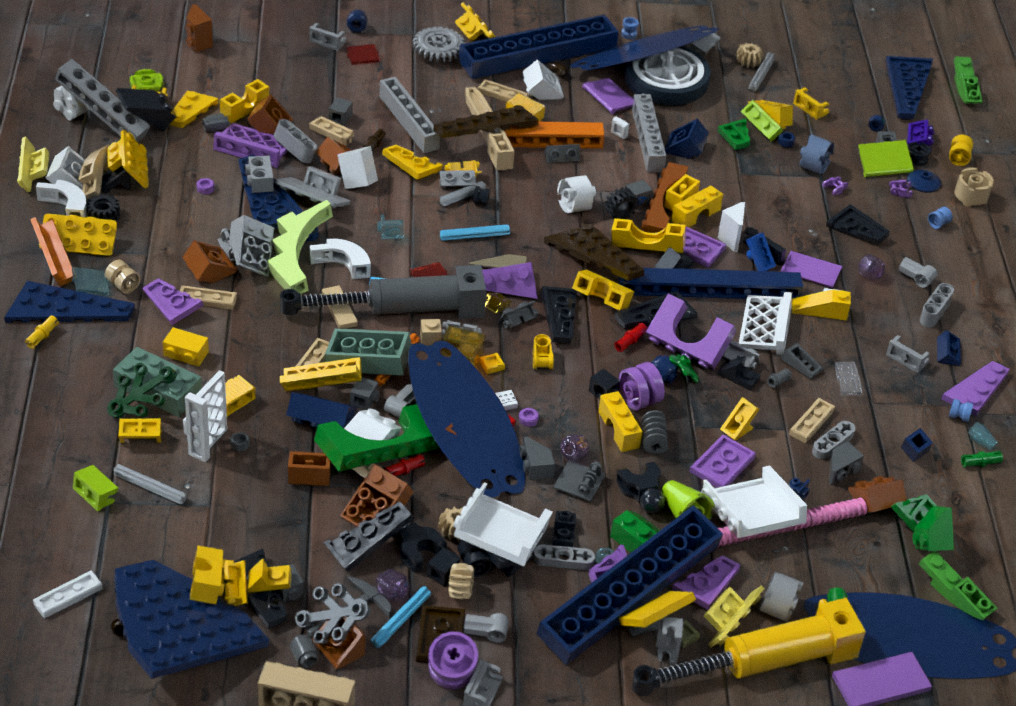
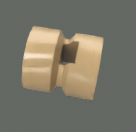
[105,259,141,294]

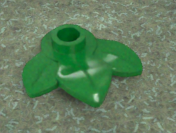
[669,354,699,383]

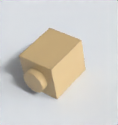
[420,319,442,348]

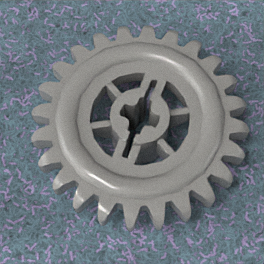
[412,27,465,62]

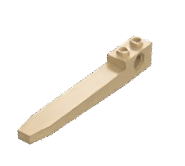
[465,87,515,171]

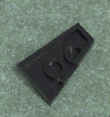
[826,204,890,245]

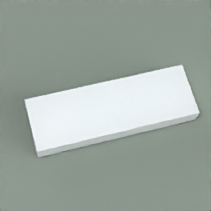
[33,571,103,619]

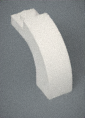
[36,180,87,218]
[310,239,371,279]

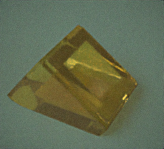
[485,293,511,313]

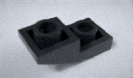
[552,510,576,547]

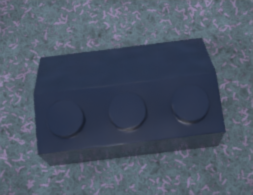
[286,392,357,428]

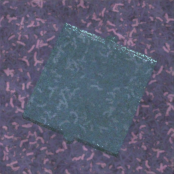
[71,267,109,295]

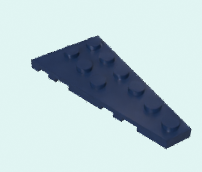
[885,56,933,119]
[238,154,303,229]
[4,281,135,323]

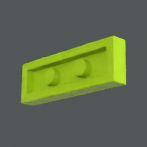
[741,100,783,142]

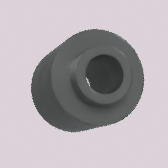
[202,113,229,133]
[290,635,319,669]

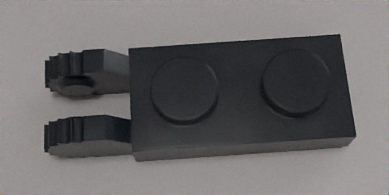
[743,227,786,266]

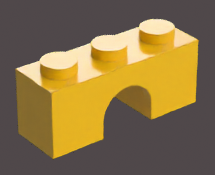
[220,79,269,123]
[671,185,723,228]
[572,270,634,311]
[598,391,642,452]
[190,545,226,604]

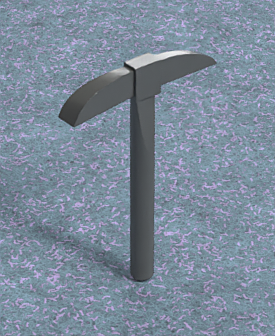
[307,577,391,638]

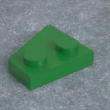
[717,119,750,150]
[891,494,937,532]

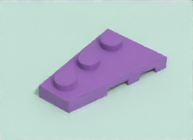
[482,262,538,299]
[142,278,204,325]

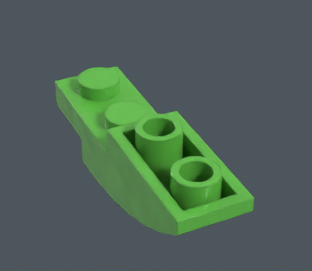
[954,57,982,104]
[919,551,997,620]

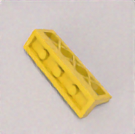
[280,357,362,392]

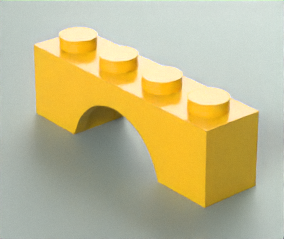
[611,219,686,253]

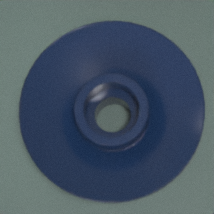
[907,170,941,193]

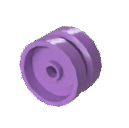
[619,362,665,410]
[428,632,478,690]

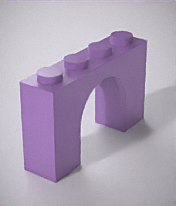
[646,294,736,370]

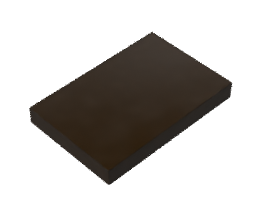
[415,605,465,663]

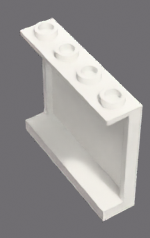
[701,466,807,538]
[453,483,553,566]

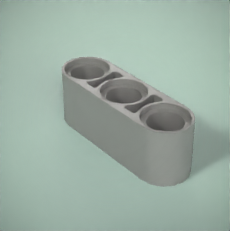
[274,119,317,163]
[920,283,954,328]

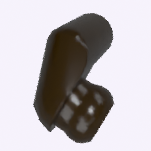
[547,62,567,78]

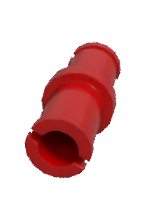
[614,323,647,352]
[384,454,425,477]

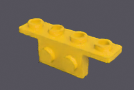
[454,2,495,42]

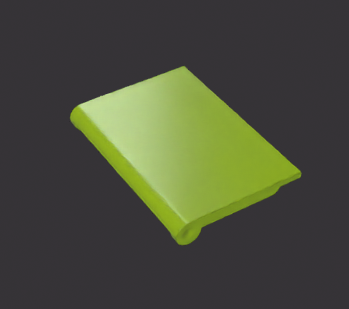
[858,140,913,177]

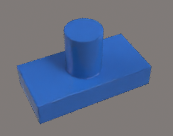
[746,233,776,271]

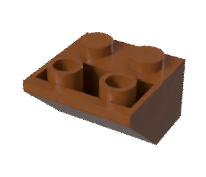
[288,451,332,486]
[848,476,907,512]

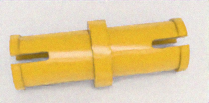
[25,315,59,349]

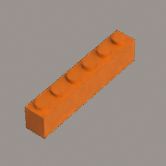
[504,122,604,149]

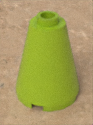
[661,480,715,520]

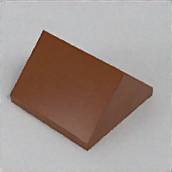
[312,616,365,669]

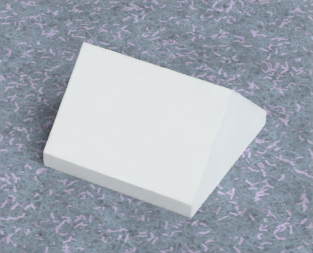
[337,146,378,189]
[718,202,745,252]

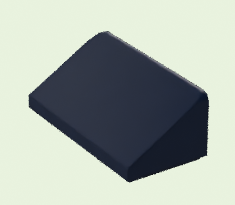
[937,330,961,366]

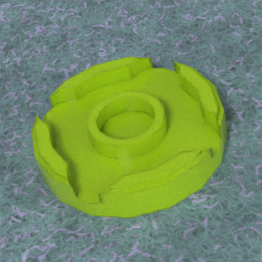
[130,69,164,91]

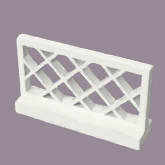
[739,292,792,355]
[185,370,227,462]

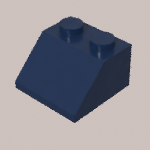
[664,118,709,159]

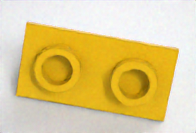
[444,160,482,178]
[223,560,247,606]

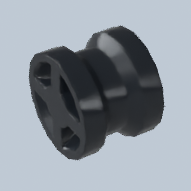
[473,186,490,205]

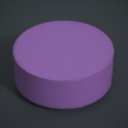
[196,178,214,194]
[519,408,539,427]

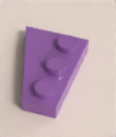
[672,555,741,610]

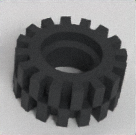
[605,187,639,219]
[86,194,120,221]

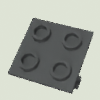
[553,460,606,502]

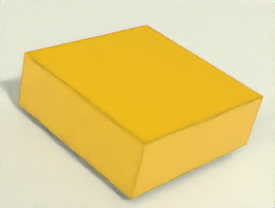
[480,353,505,374]

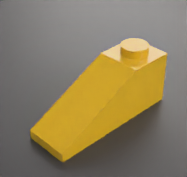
[748,100,793,129]
[792,290,851,320]

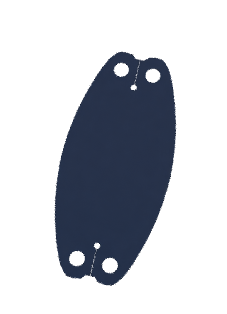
[570,25,719,70]
[408,341,525,497]
[804,592,1016,679]

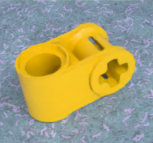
[532,334,554,370]

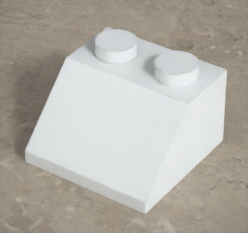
[523,60,564,100]
[46,146,85,190]
[344,409,401,440]

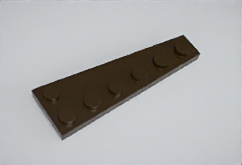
[433,105,539,138]

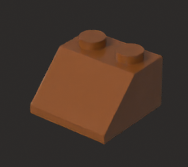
[186,4,213,53]
[247,94,293,135]
[316,136,352,175]
[182,240,237,283]

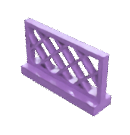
[213,123,288,168]

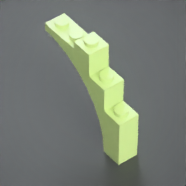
[268,200,333,294]

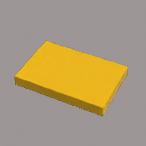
[619,591,696,628]

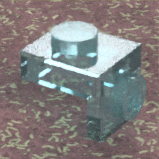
[377,214,404,239]

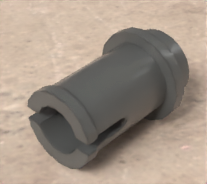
[767,369,792,388]

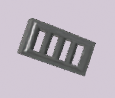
[781,343,823,379]

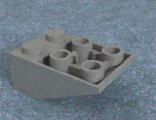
[229,215,274,277]

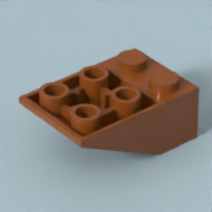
[340,465,414,527]

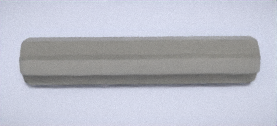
[440,181,486,206]

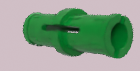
[961,451,1003,468]

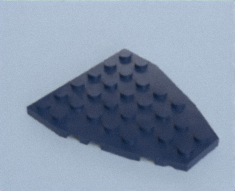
[114,560,269,679]

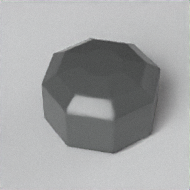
[230,432,250,452]

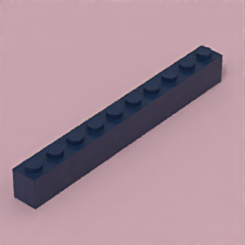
[618,268,803,299]

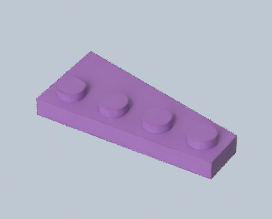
[942,361,1010,416]

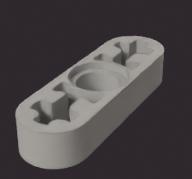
[812,421,855,459]
[533,545,595,570]

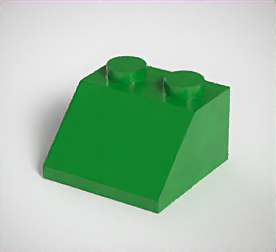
[912,506,954,551]
[610,510,660,553]

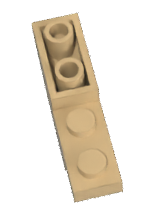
[78,144,110,201]

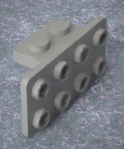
[275,166,350,208]

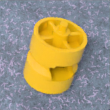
[949,135,974,166]

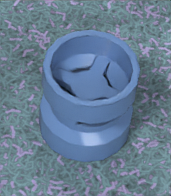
[621,17,639,39]
[928,207,953,229]
[949,399,973,422]

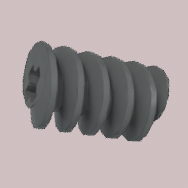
[641,410,669,455]

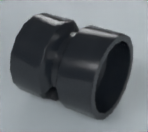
[457,540,492,577]

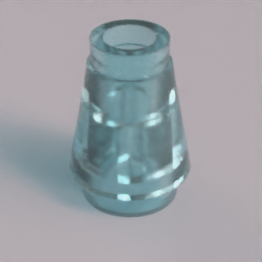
[968,422,998,450]

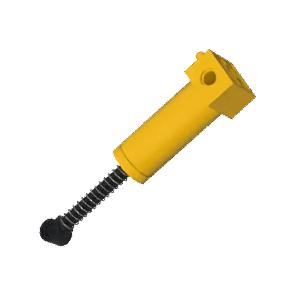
[631,598,866,697]

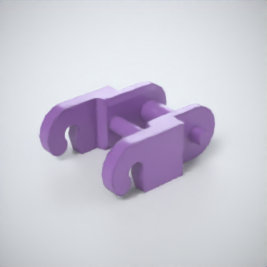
[822,177,848,196]
[889,180,913,197]

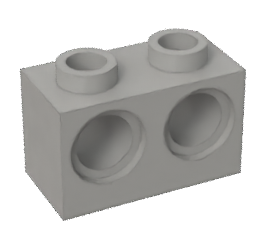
[245,155,274,193]

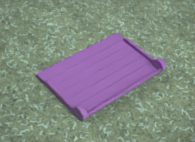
[582,78,633,114]
[781,251,842,288]

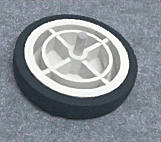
[625,46,710,105]

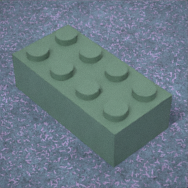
[325,328,412,375]
[113,347,202,417]

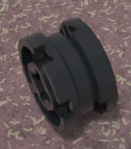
[908,142,931,166]

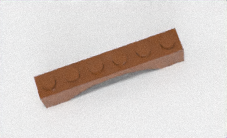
[641,162,689,233]

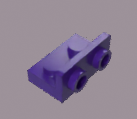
[907,119,934,148]

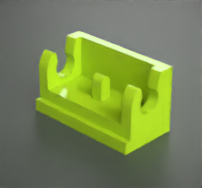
[72,465,118,511]

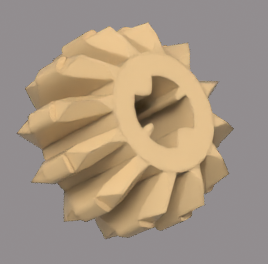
[736,43,764,68]
[438,506,463,542]
[449,563,474,600]

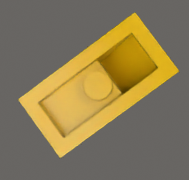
[720,397,760,441]
[247,559,292,593]

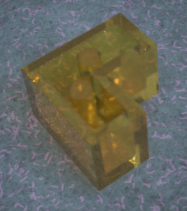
[442,326,485,369]

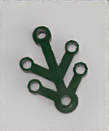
[107,363,177,418]

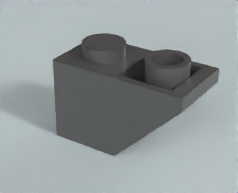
[519,437,555,480]
[828,441,864,485]

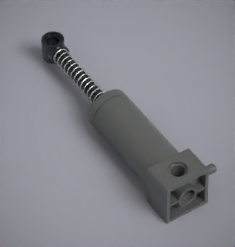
[280,265,486,319]

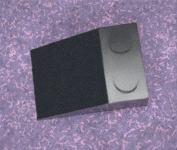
[115,88,177,131]

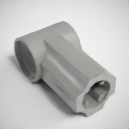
[898,257,938,288]
[384,384,416,418]
[464,613,509,643]

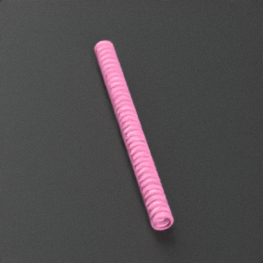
[717,497,867,548]

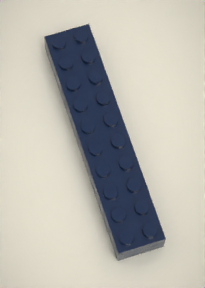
[459,14,619,79]
[537,505,723,665]

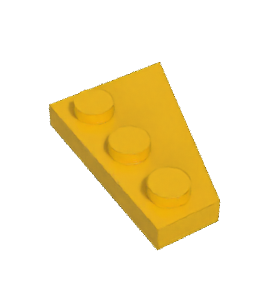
[170,91,219,128]
[382,145,443,180]

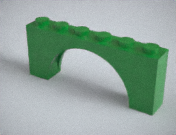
[314,404,440,471]

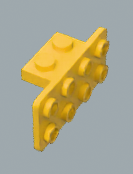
[107,129,149,189]
[39,214,117,256]

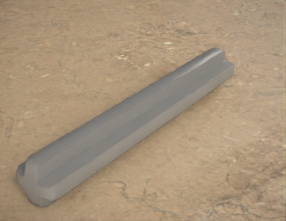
[749,52,775,92]
[113,464,187,504]

